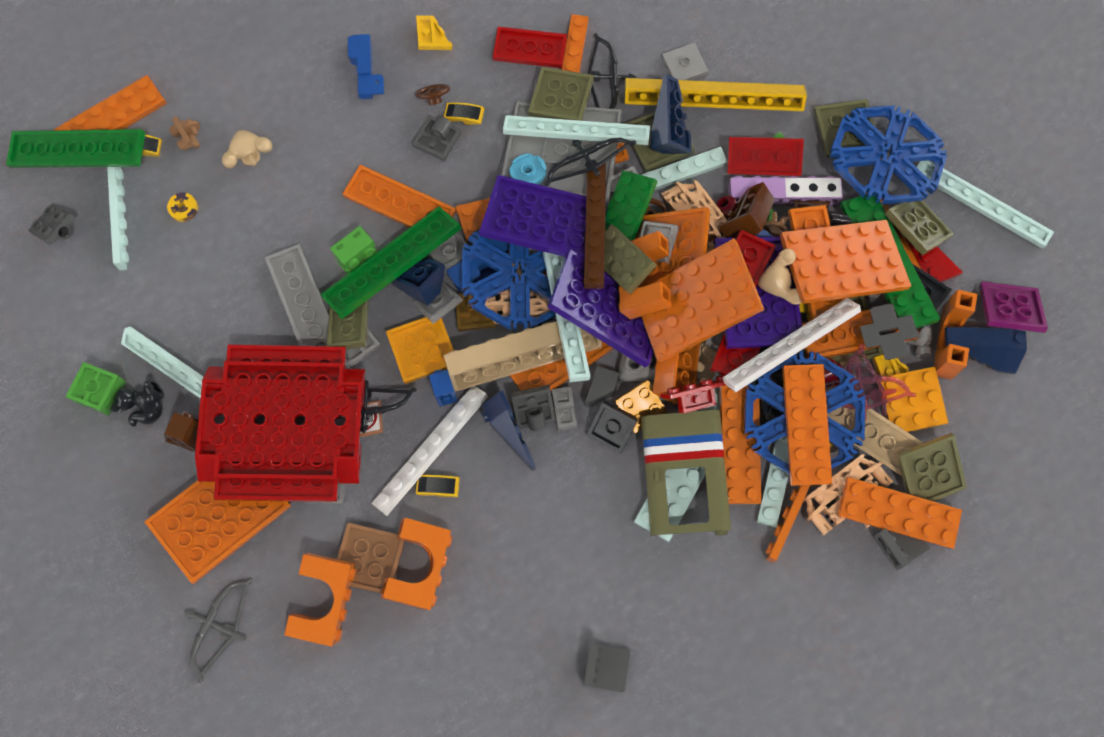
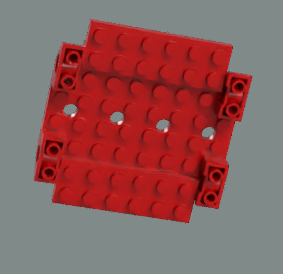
[195,345,366,502]

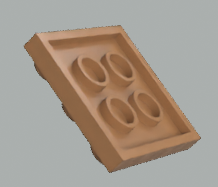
[337,523,405,594]

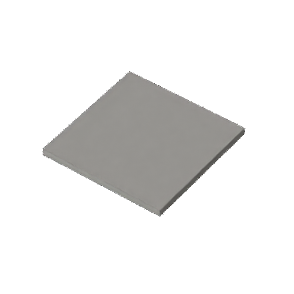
[501,102,622,202]

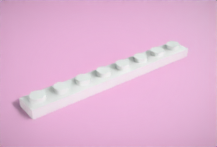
[723,298,861,392]
[371,386,488,516]

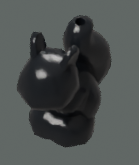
[110,379,164,427]

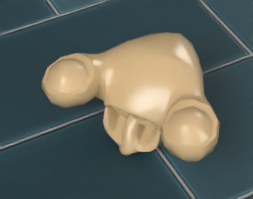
[222,130,273,169]
[757,249,801,305]

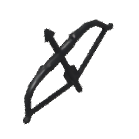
[588,33,637,109]
[544,137,637,186]
[336,380,417,433]

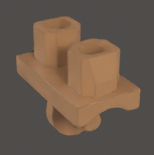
[168,116,201,151]

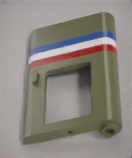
[641,410,731,536]

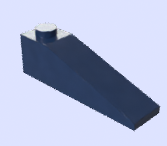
[651,74,692,154]
[391,259,445,306]
[945,327,1027,374]
[481,390,536,471]

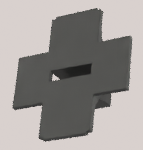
[860,304,919,360]

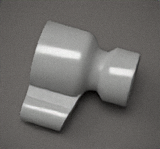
[905,327,932,357]

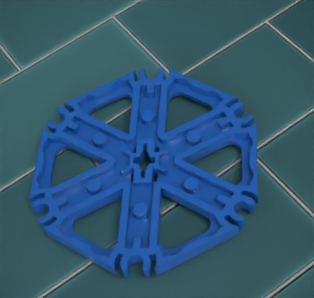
[830,105,947,204]
[462,230,556,331]
[744,351,865,475]

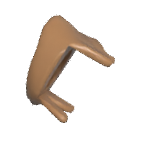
[763,212,789,237]

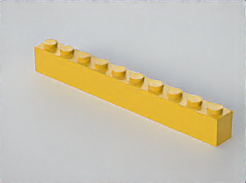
[625,78,807,111]

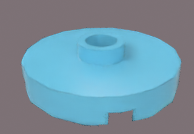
[509,153,547,185]

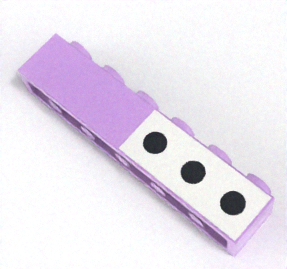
[728,176,843,206]

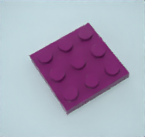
[979,281,1048,333]

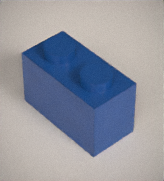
[429,369,458,407]

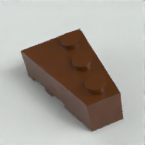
[718,182,775,238]
[164,412,198,452]

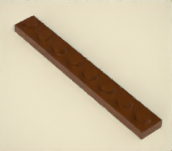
[584,163,606,289]

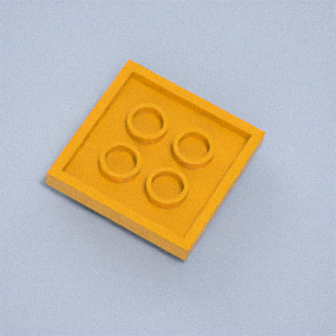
[386,317,453,384]
[877,367,948,432]

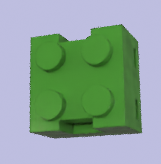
[330,226,378,274]
[65,362,126,416]

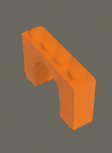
[618,231,671,320]
[933,290,977,380]
[380,518,452,610]
[284,553,357,647]

